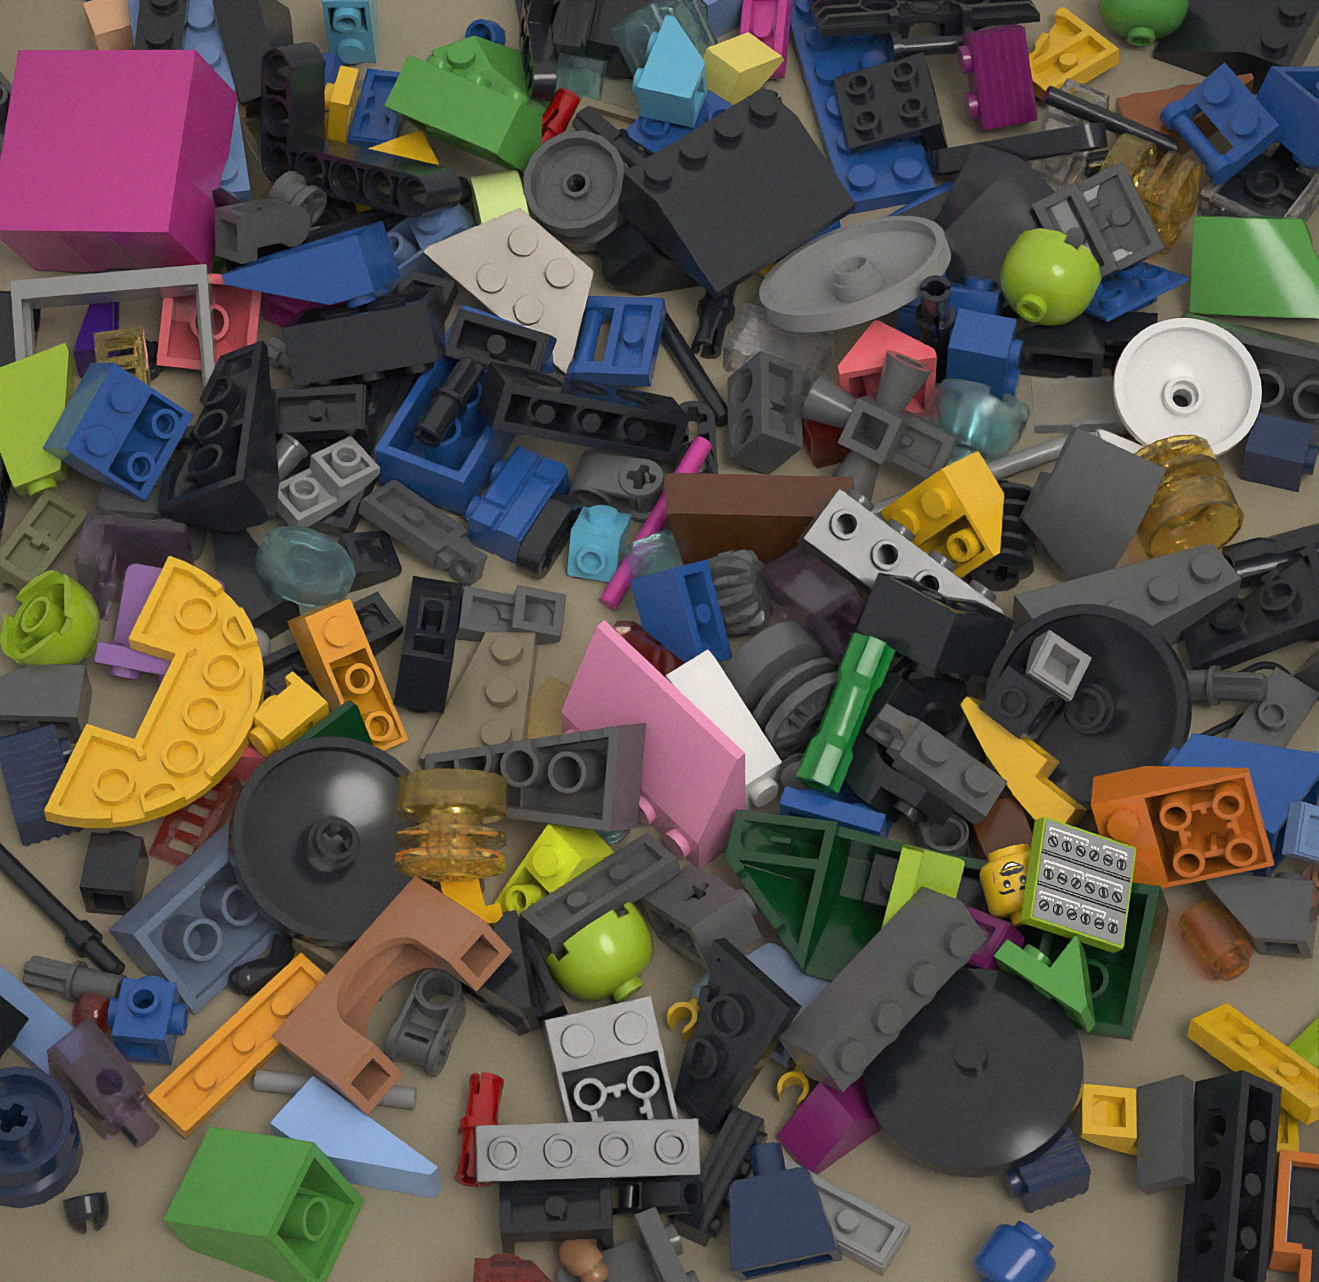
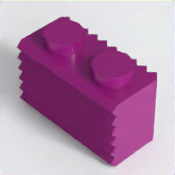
[957,24,1038,130]

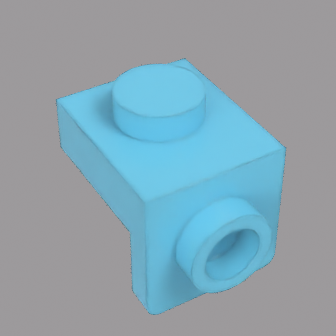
[567,505,632,582]

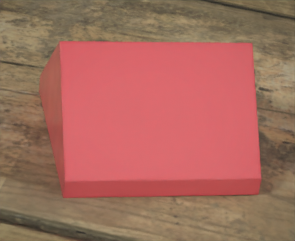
[837,319,937,432]

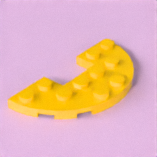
[44,556,265,828]

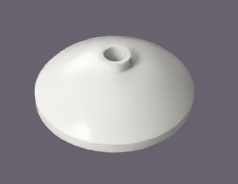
[1113,318,1262,461]

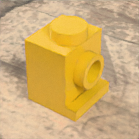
[248,671,330,757]

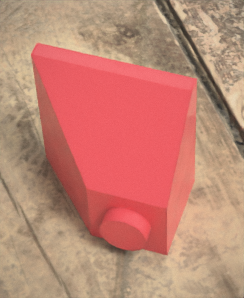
[156,273,262,370]

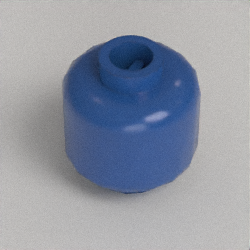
[973,1220,1056,1282]

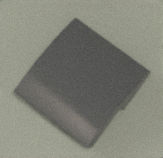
[1032,161,1167,280]

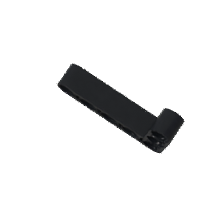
[261,42,462,217]

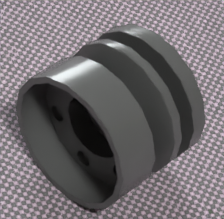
[724,620,839,759]

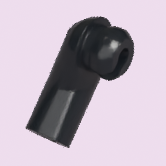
[228,934,296,997]

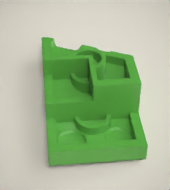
[1189,215,1319,318]

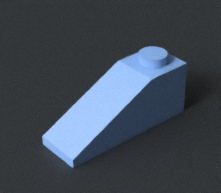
[270,1076,442,1199]

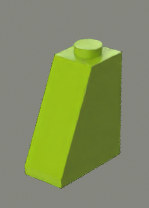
[0,343,75,498]

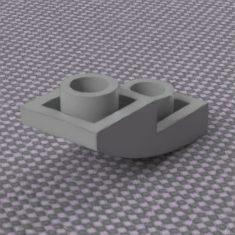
[276,436,380,533]

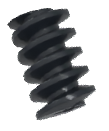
[970,480,1038,592]

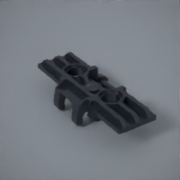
[809,0,1040,61]

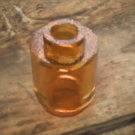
[1178,900,1254,981]

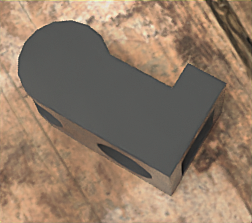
[215,198,311,264]

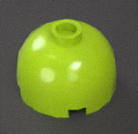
[1000,228,1102,327]
[0,570,100,667]
[545,902,654,1003]

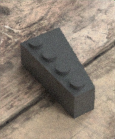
[1012,543,1241,646]
[423,723,646,832]

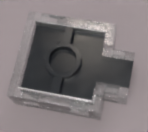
[1197,142,1319,222]

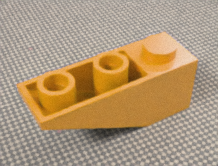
[287,598,408,751]

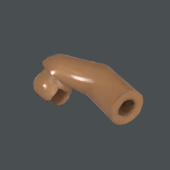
[559,1239,609,1282]

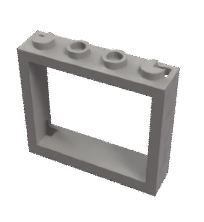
[10,264,218,450]

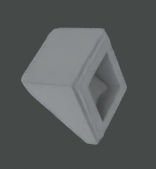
[1025,630,1091,702]

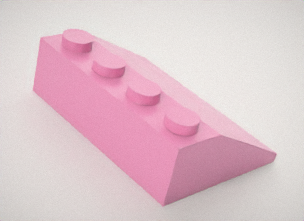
[561,620,746,869]

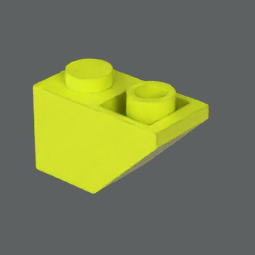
[494,823,615,919]

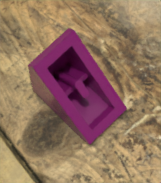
[777,1076,880,1175]

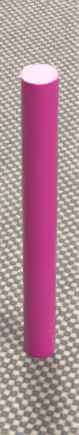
[599,436,713,610]

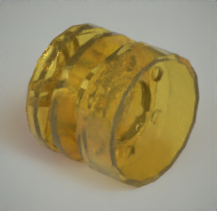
[1099,133,1203,255]
[1135,434,1244,559]
[395,769,507,882]

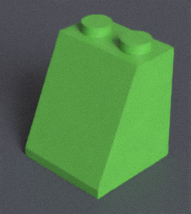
[163,1127,364,1282]

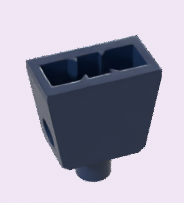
[729,1142,843,1282]

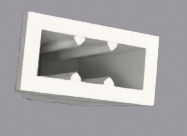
[666,649,782,811]

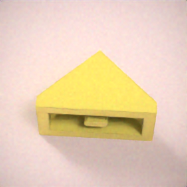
[703,32,784,105]

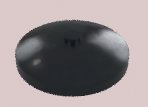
[985,604,1192,813]
[228,737,440,947]
[863,969,1084,1178]

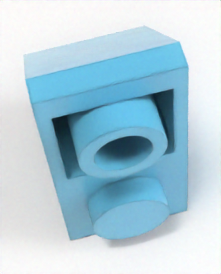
[322,0,379,64]
[632,15,708,128]

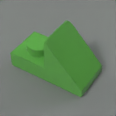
[994,936,1095,1033]

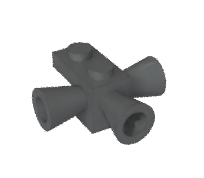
[801,350,960,502]

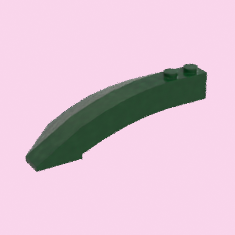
[725,809,1169,1041]

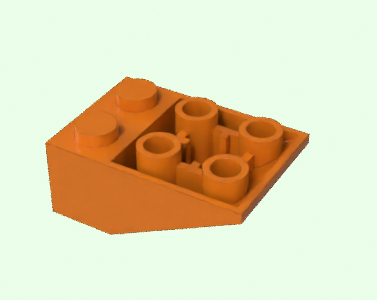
[1091,766,1274,889]

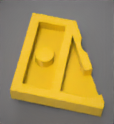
[1029,6,1120,105]
[325,65,361,144]

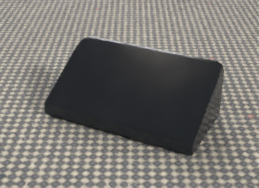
[444,308,557,372]

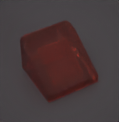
[802,401,851,469]

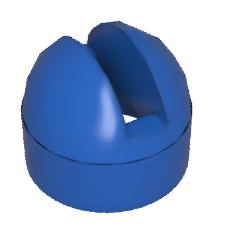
[465,19,506,45]

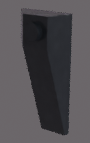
[157,340,280,533]

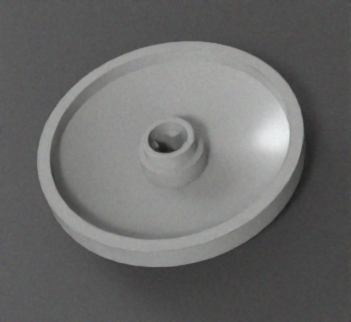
[759,216,951,332]

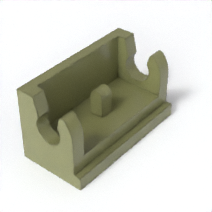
[0,489,89,593]

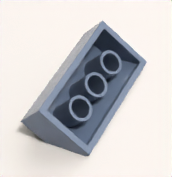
[109,820,284,1015]

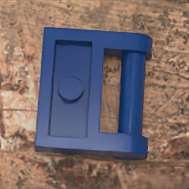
[1159,63,1285,185]
[566,296,667,387]

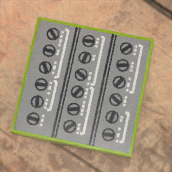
[1020,816,1137,953]

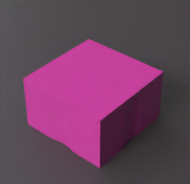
[0,50,238,273]

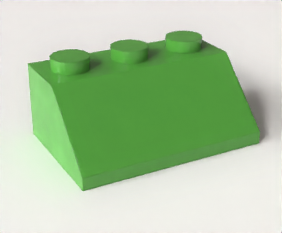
[384,55,542,176]

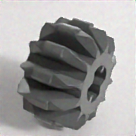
[707,549,774,635]

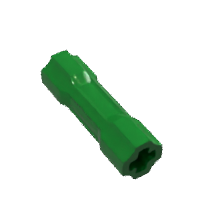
[794,633,896,796]

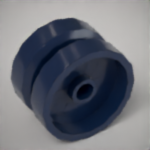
[0,1066,84,1209]

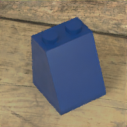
[1161,733,1319,877]

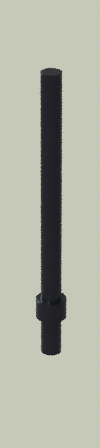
[0,843,125,975]

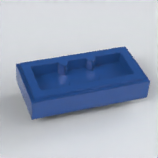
[347,68,404,148]

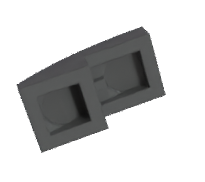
[456,585,567,644]

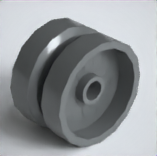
[524,130,629,252]

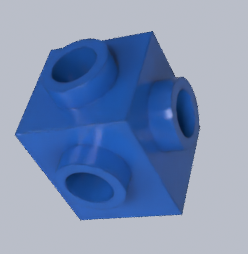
[108,976,189,1065]

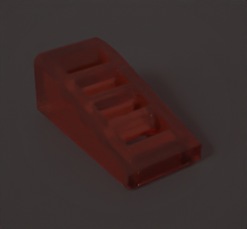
[149,774,243,866]

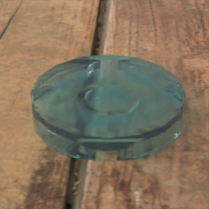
[255,525,356,608]

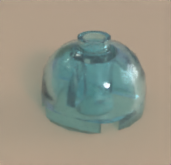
[928,379,1030,462]

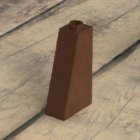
[665,473,866,565]

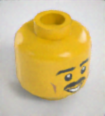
[979,844,1030,927]

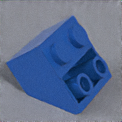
[43,362,194,501]

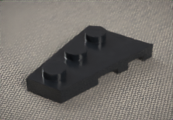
[1182,542,1319,671]
[674,937,802,1135]

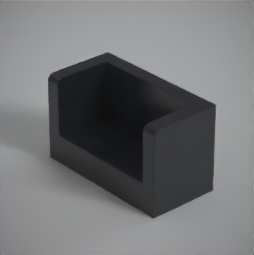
[499,1178,614,1260]

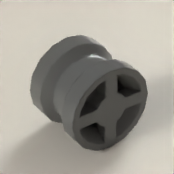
[267,171,327,227]

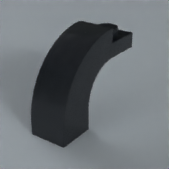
[845,670,954,827]

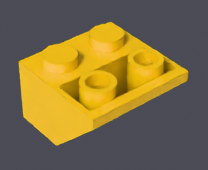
[880,451,1004,579]

